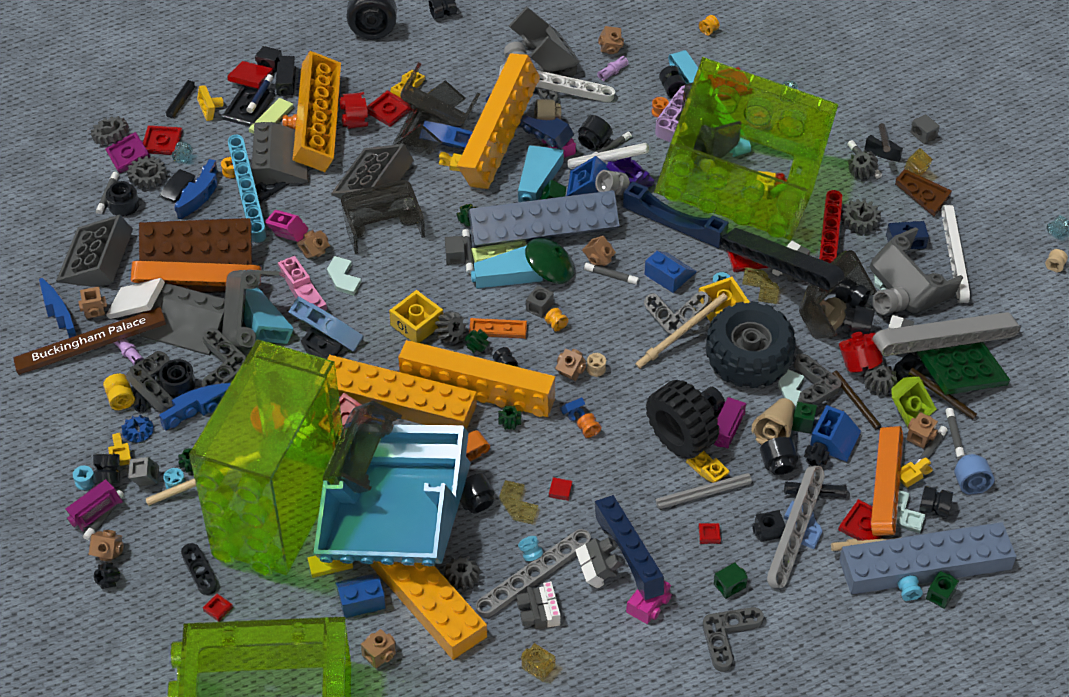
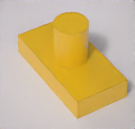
[197,85,223,121]
[307,556,353,578]

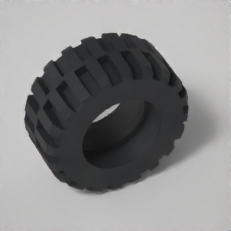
[646,380,720,459]

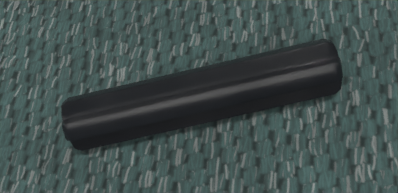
[165,80,195,118]

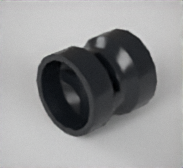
[493,347,518,367]

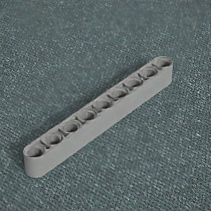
[872,312,1021,356]

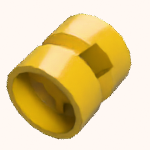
[103,373,135,411]

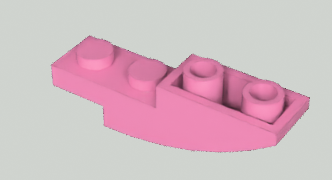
[278,256,327,311]

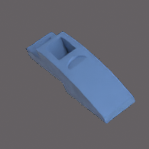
[288,296,364,352]

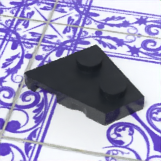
[301,327,343,374]

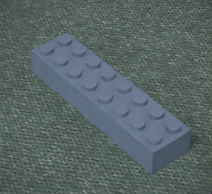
[468,190,619,248]
[839,522,1016,595]

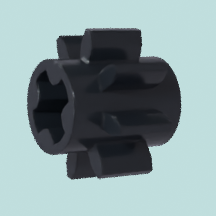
[804,442,830,466]
[94,562,120,589]

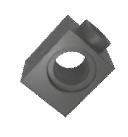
[910,114,940,145]
[445,236,465,265]
[526,285,554,318]
[128,457,159,486]

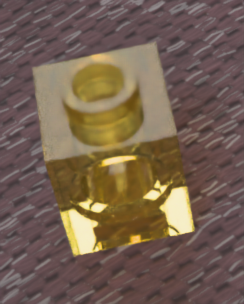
[904,148,933,176]
[521,643,556,682]

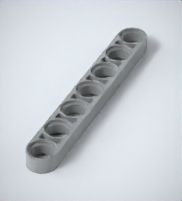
[767,466,825,588]
[476,529,591,618]

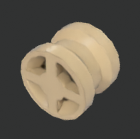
[1045,249,1068,273]
[587,353,606,377]

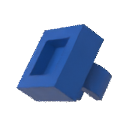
[560,397,585,421]

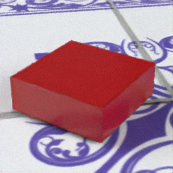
[549,477,573,501]
[698,523,721,544]
[203,594,233,622]

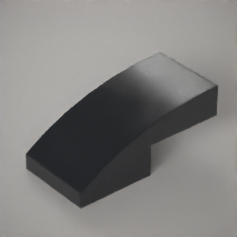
[864,135,903,162]
[160,169,196,203]

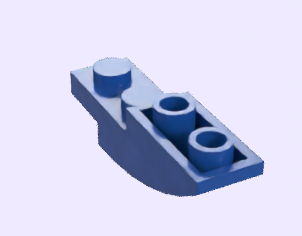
[420,121,473,150]
[175,159,218,219]
[159,383,236,431]

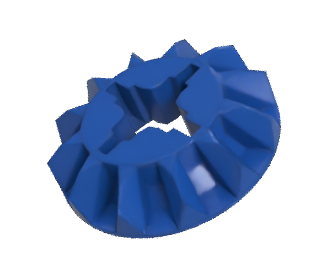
[121,414,154,442]

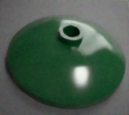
[525,238,575,284]

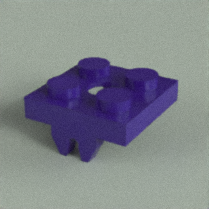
[606,157,655,187]

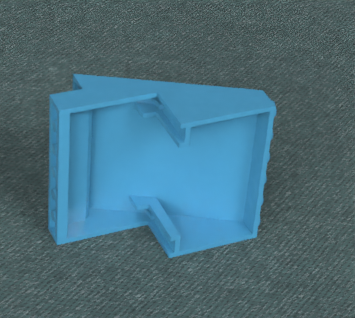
[313,424,471,566]

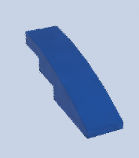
[39,278,76,338]

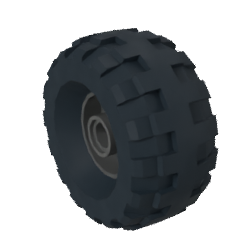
[706,301,796,388]

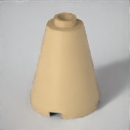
[751,398,795,445]

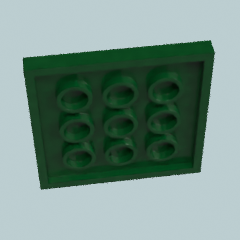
[916,342,1011,395]

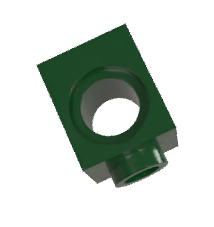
[541,180,566,200]
[792,401,817,434]
[713,562,748,599]
[926,571,959,609]

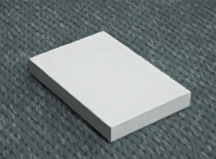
[106,278,165,319]

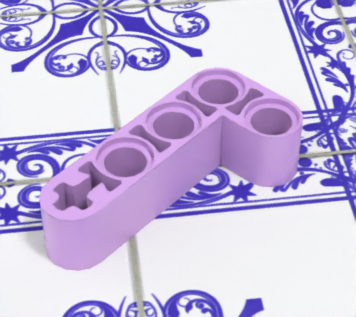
[655,85,695,143]

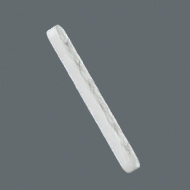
[499,64,615,102]
[942,205,970,303]

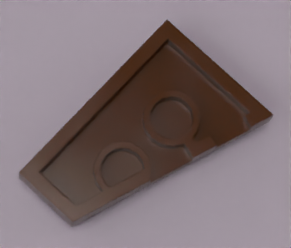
[895,169,952,217]

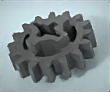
[91,116,129,146]
[127,156,167,189]
[841,199,881,233]

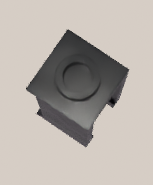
[275,56,296,96]

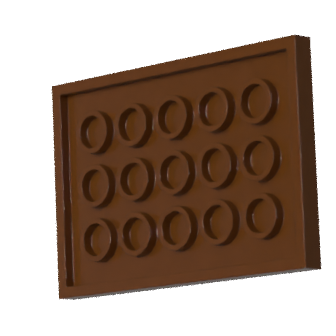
[139,218,252,293]

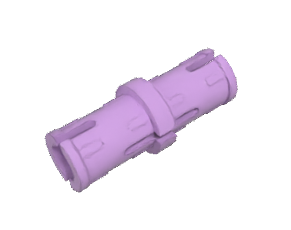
[597,56,629,81]
[114,338,144,365]

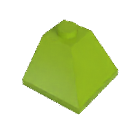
[891,377,937,429]

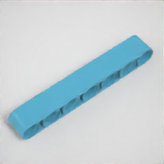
[228,134,266,243]

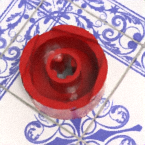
[339,92,368,129]
[839,332,883,372]

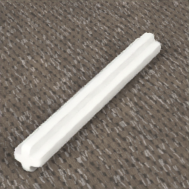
[567,143,649,169]

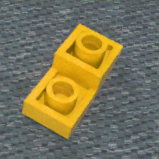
[390,70,425,100]
[686,451,730,483]

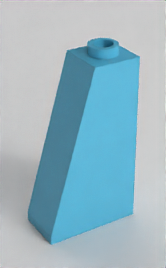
[518,145,564,202]
[471,245,543,289]
[244,287,293,344]

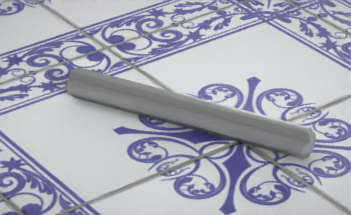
[656,473,752,509]

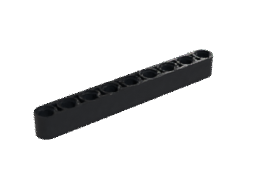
[720,228,845,290]

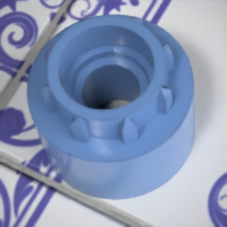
[954,454,994,495]

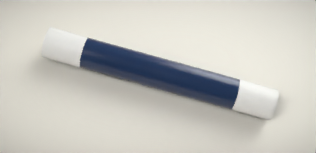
[246,74,273,113]

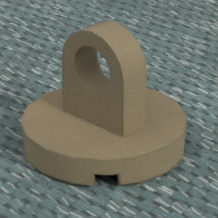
[809,297,846,334]

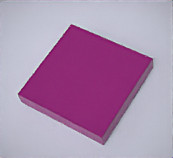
[105,132,150,174]

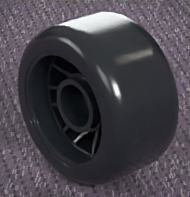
[346,0,397,40]

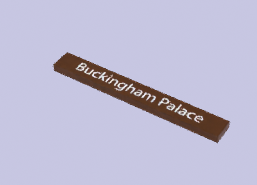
[13,307,166,375]

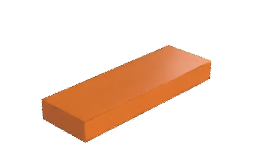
[469,318,527,339]

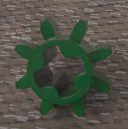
[456,204,476,226]
[465,329,489,353]
[498,406,522,430]
[178,448,203,473]

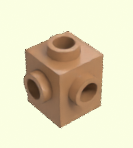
[598,26,624,54]
[297,230,330,258]
[582,236,616,266]
[78,287,107,319]
[555,348,586,381]
[906,412,938,449]
[89,530,124,561]
[361,629,396,669]

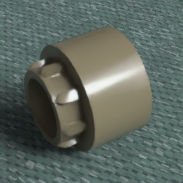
[534,99,561,120]

